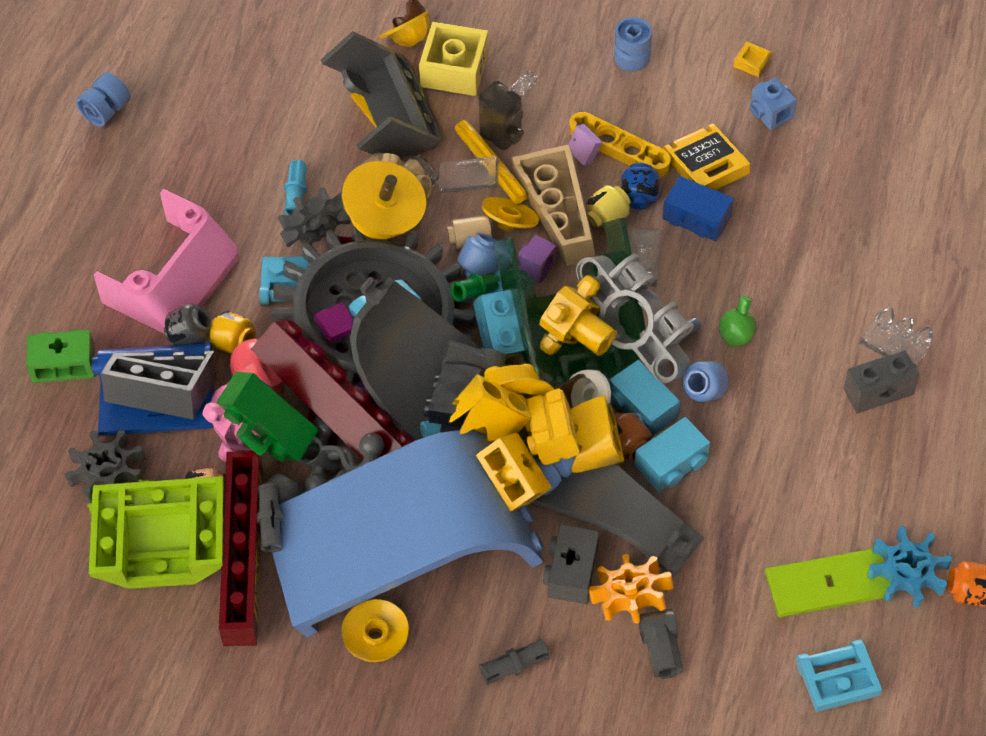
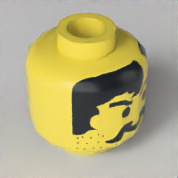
[586,185,631,230]

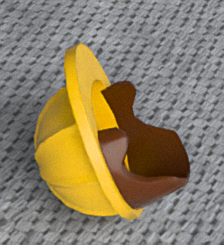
[378,0,430,47]

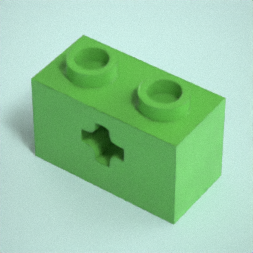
[26,329,95,383]

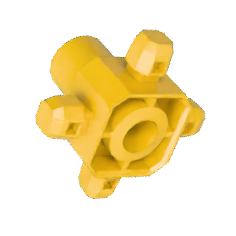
[539,275,617,356]

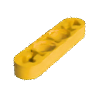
[569,112,671,178]

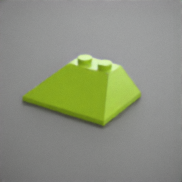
[89,476,224,589]

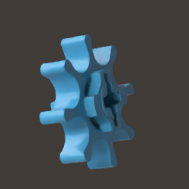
[867,526,952,608]

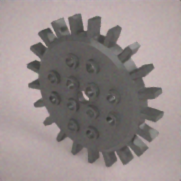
[271,226,476,404]

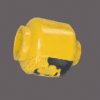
[209,311,256,355]

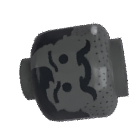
[164,303,212,345]

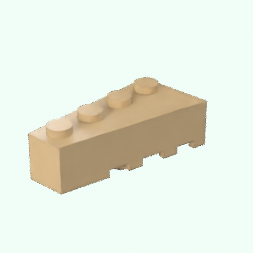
[511,144,595,266]

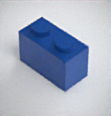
[662,176,734,241]

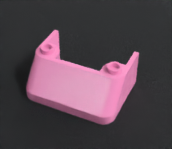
[93,189,239,334]

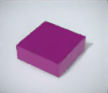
[314,303,354,343]

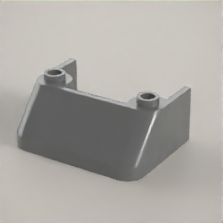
[321,31,443,158]

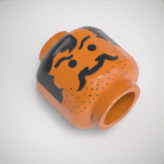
[947,561,986,607]

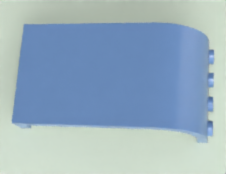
[272,430,544,637]

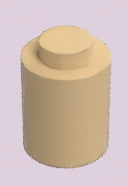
[447,215,492,250]

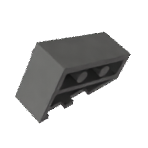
[101,351,216,420]

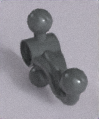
[300,416,385,492]

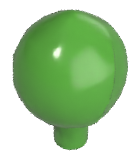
[719,295,757,347]

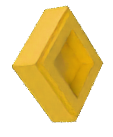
[733,41,772,77]

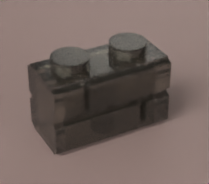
[479,81,524,151]

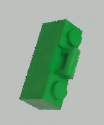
[217,372,319,462]

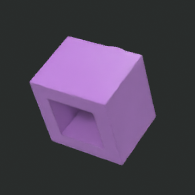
[518,235,556,284]

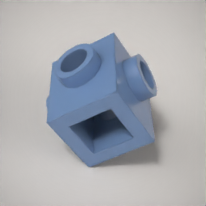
[750,77,797,131]

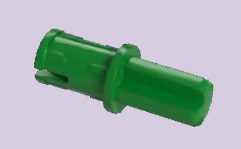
[450,272,500,302]

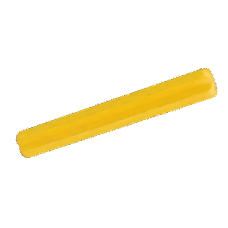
[455,119,528,205]

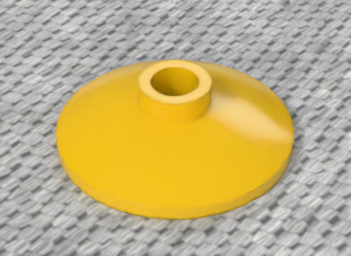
[481,197,539,231]
[341,599,409,662]

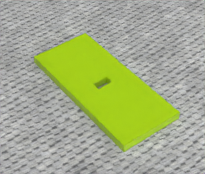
[764,548,895,618]

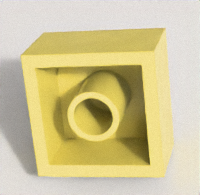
[419,22,489,96]

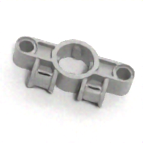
[576,253,694,383]

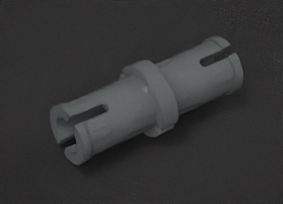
[257,483,283,553]
[479,639,550,685]

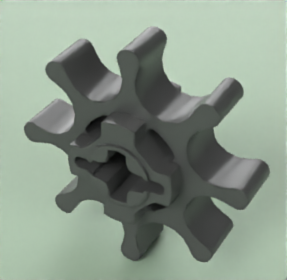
[278,188,351,247]
[65,430,146,503]

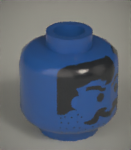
[621,163,660,210]

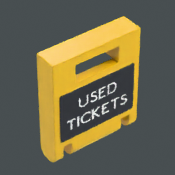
[662,123,750,190]

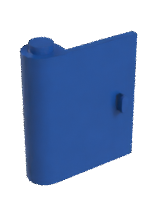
[92,342,214,436]

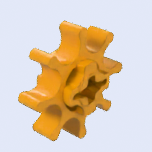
[588,554,674,623]

